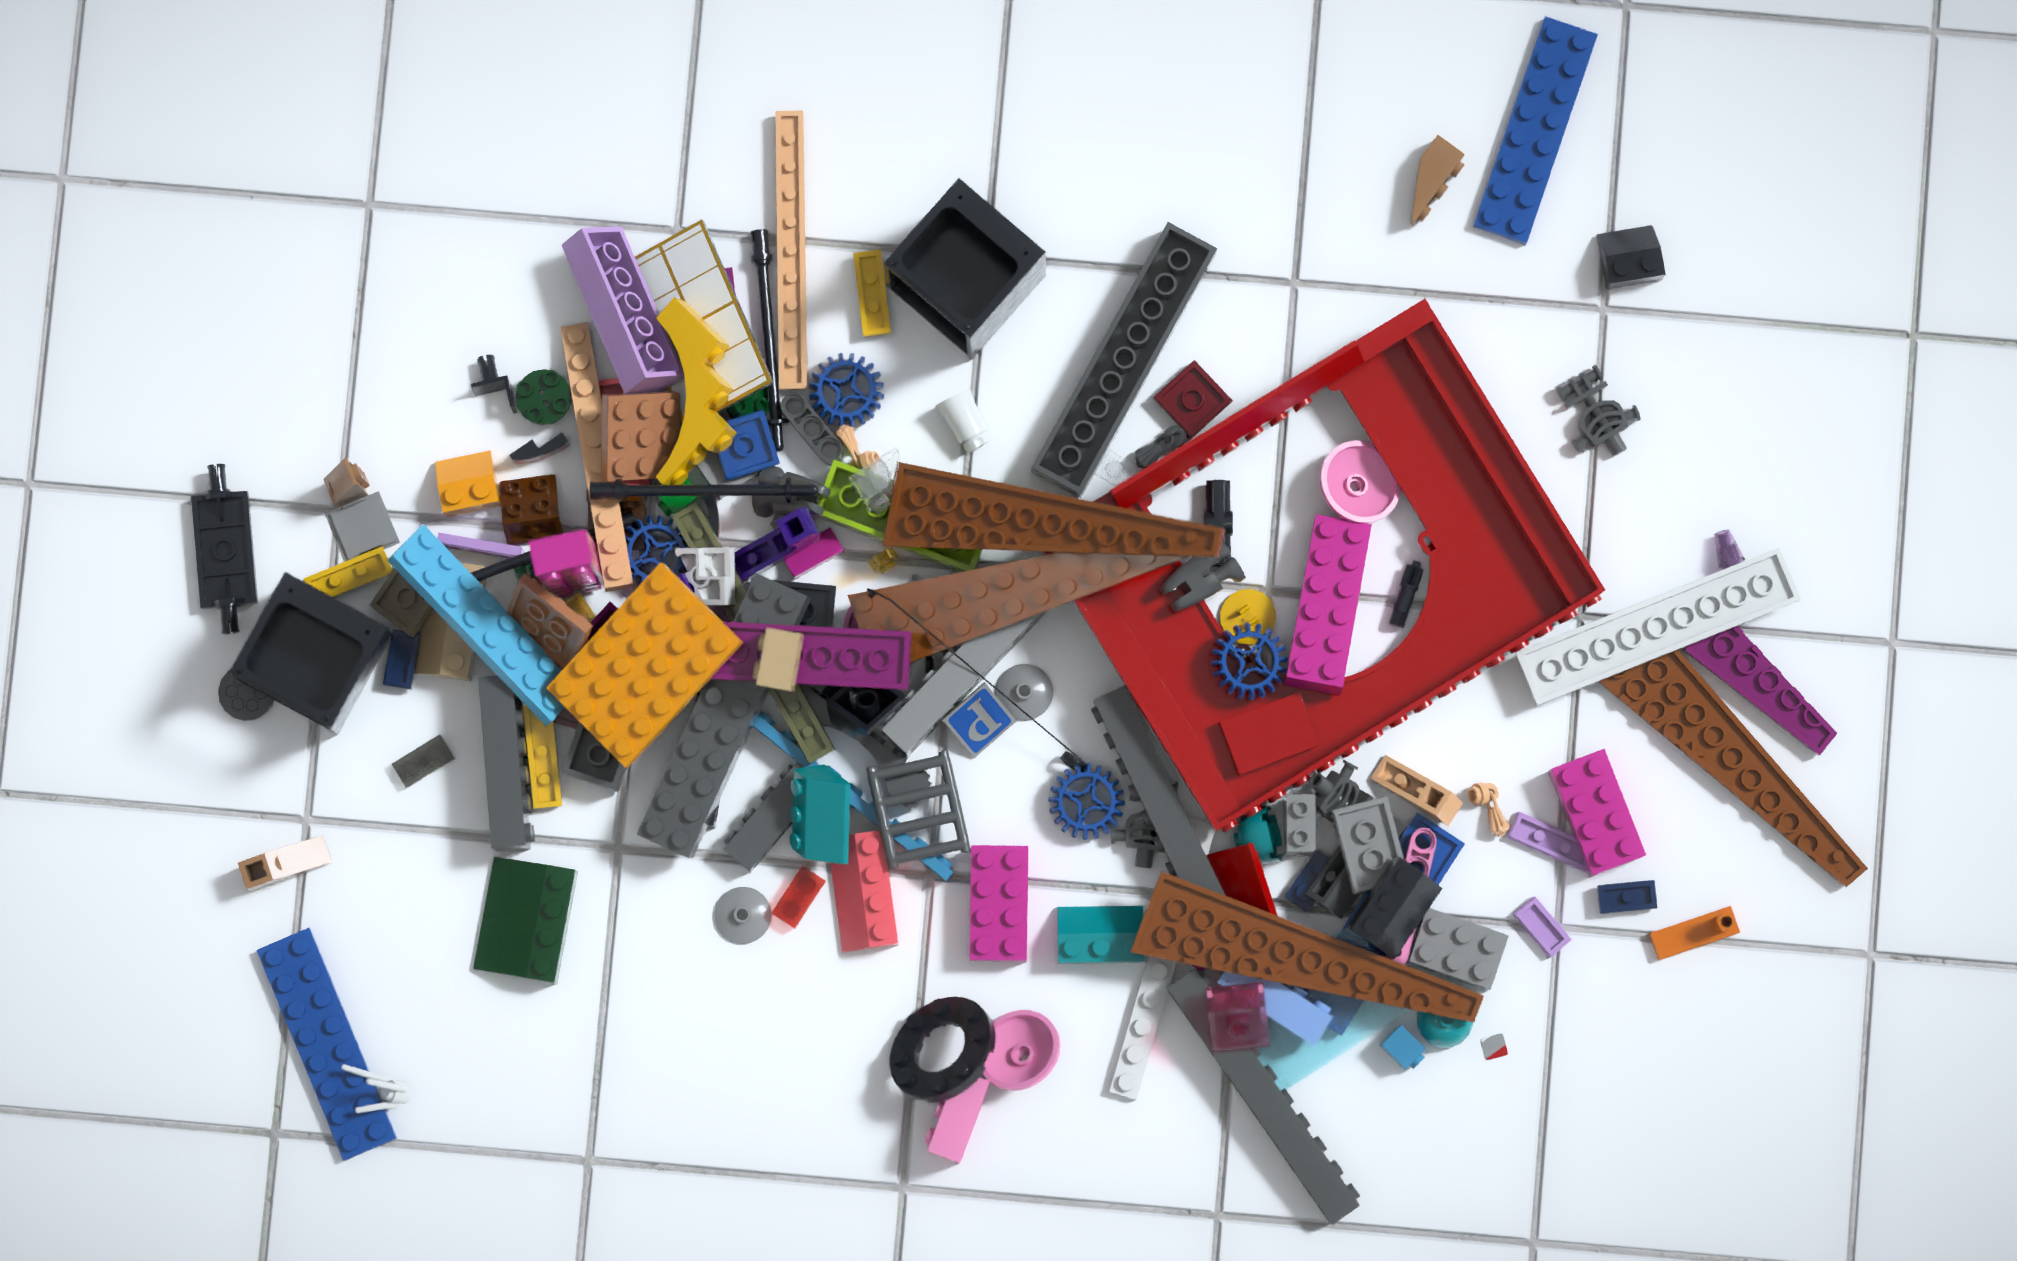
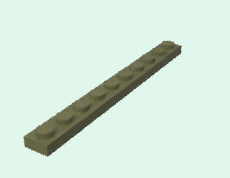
[672,502,836,764]

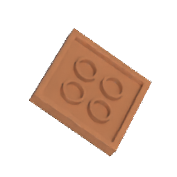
[601,391,680,482]
[506,574,592,670]

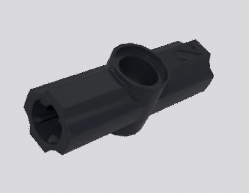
[1204,479,1233,567]

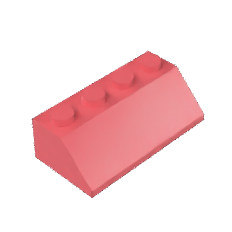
[830,830,899,953]

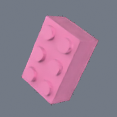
[924,1078,990,1164]

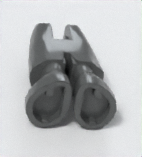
[752,466,831,518]
[1159,541,1246,612]

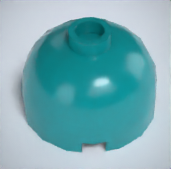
[1234,805,1283,864]
[1416,1011,1474,1048]

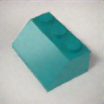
[790,764,850,864]
[1057,906,1144,964]

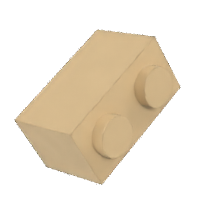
[753,628,804,692]

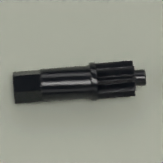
[1388,560,1424,628]

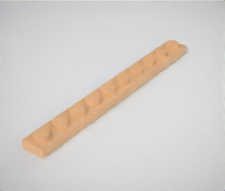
[775,110,808,391]
[560,322,634,592]

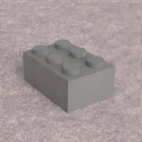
[1407,908,1509,991]

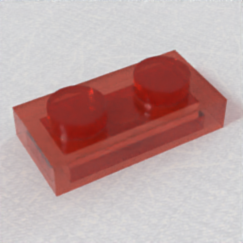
[771,866,827,929]

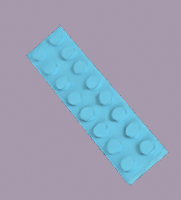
[387,524,565,726]

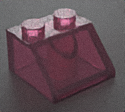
[1206,982,1270,1052]

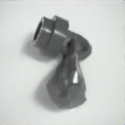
[1134,426,1187,469]

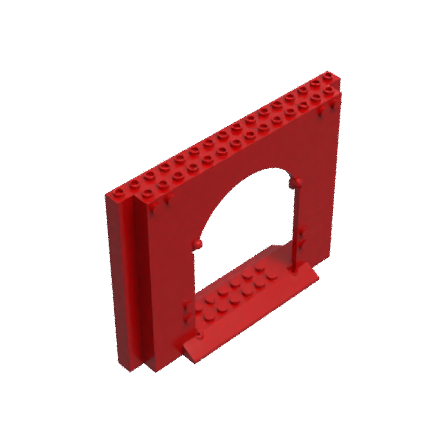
[1043,298,1606,833]

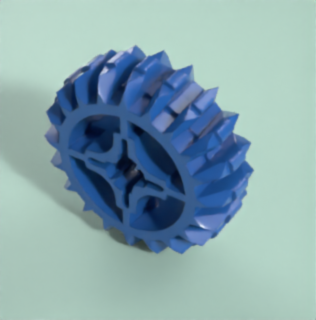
[808,353,884,429]
[625,515,689,588]
[1210,623,1288,700]
[1048,763,1125,840]

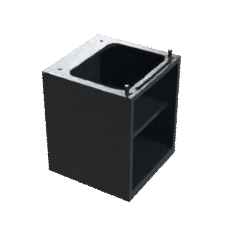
[883,178,1046,360]
[228,571,392,734]

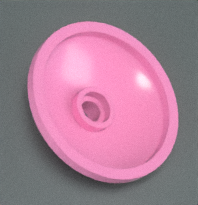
[1320,441,1401,524]
[983,1010,1061,1091]

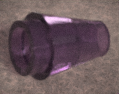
[1714,529,1745,570]

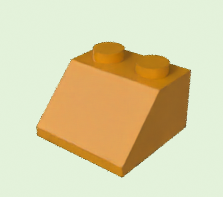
[435,450,501,517]

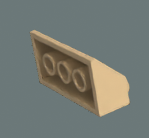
[415,563,487,682]

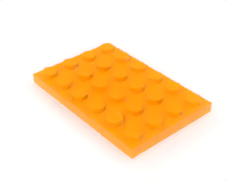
[546,563,744,768]

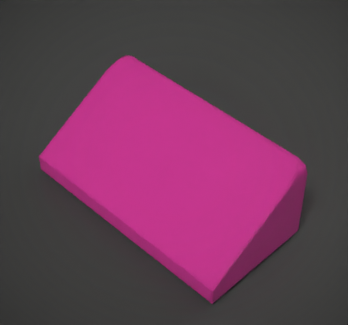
[784,527,844,580]

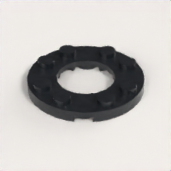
[889,996,996,1103]

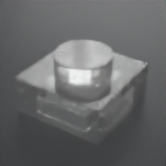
[1095,449,1134,486]

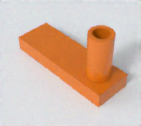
[1649,906,1740,961]

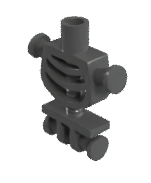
[1555,365,1641,457]
[1308,760,1374,829]
[1111,781,1178,869]

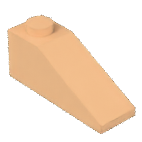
[1370,755,1463,826]

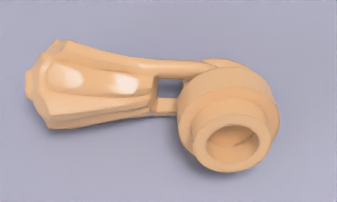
[834,423,882,474]
[1467,782,1510,837]

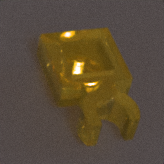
[868,547,898,575]

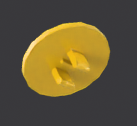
[1220,589,1276,645]

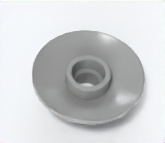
[996,664,1053,721]
[715,887,772,944]

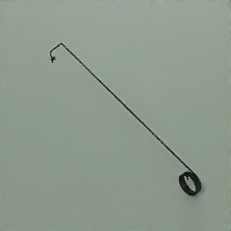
[867,588,1086,772]

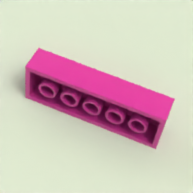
[1284,514,1372,695]
[529,529,604,598]

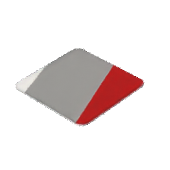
[1481,1033,1508,1060]

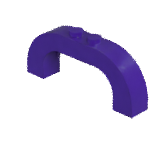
[677,508,821,593]

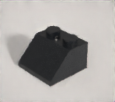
[1597,225,1666,290]
[826,686,908,737]

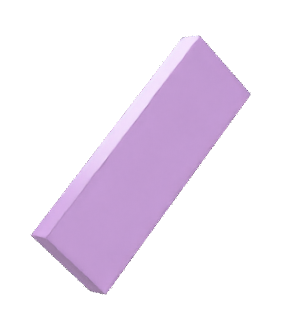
[437,532,525,559]
[1507,811,1587,873]

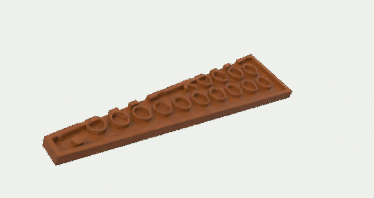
[882,462,1225,557]
[847,552,1190,664]
[1598,650,1868,888]
[1130,871,1484,1022]

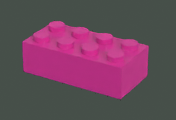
[1548,748,1646,878]
[970,845,1029,962]

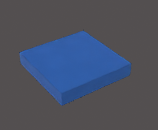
[718,409,780,481]

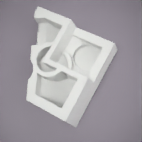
[675,547,735,605]

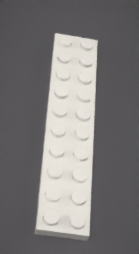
[1515,547,1801,706]

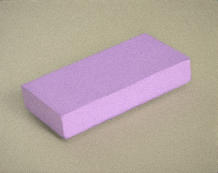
[1513,896,1572,958]

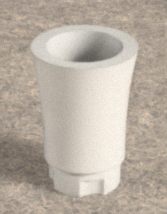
[935,388,991,453]

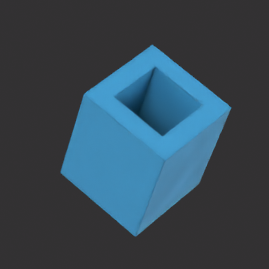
[1380,1024,1426,1070]

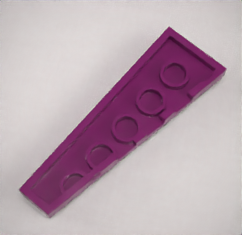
[1684,626,1837,756]

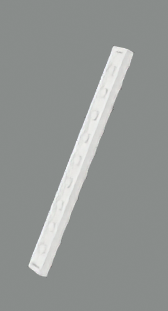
[1109,817,1215,1100]

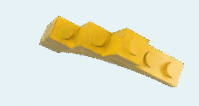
[656,297,737,485]

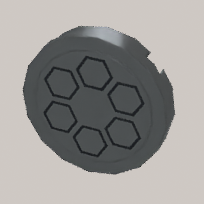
[218,670,274,721]

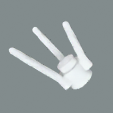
[341,1065,411,1113]

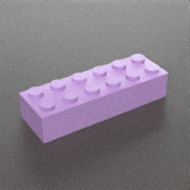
[561,226,684,394]

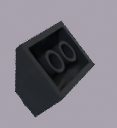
[1347,856,1443,960]

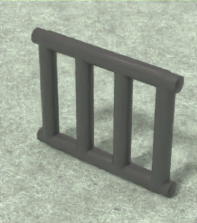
[866,750,971,870]

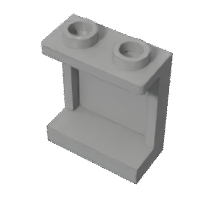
[1283,794,1316,856]

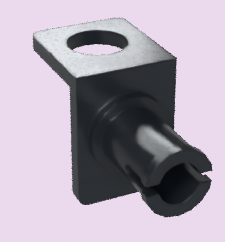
[470,354,518,414]

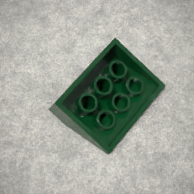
[473,857,578,984]

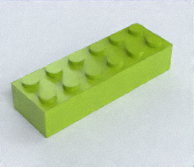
[817,460,983,572]

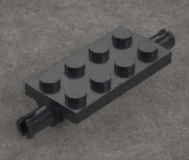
[191,463,259,635]

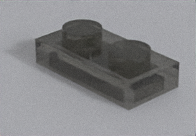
[392,734,456,789]

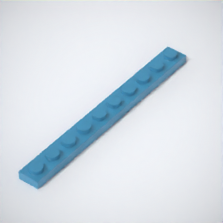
[753,712,954,882]

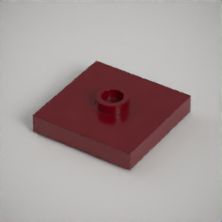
[1153,360,1233,440]

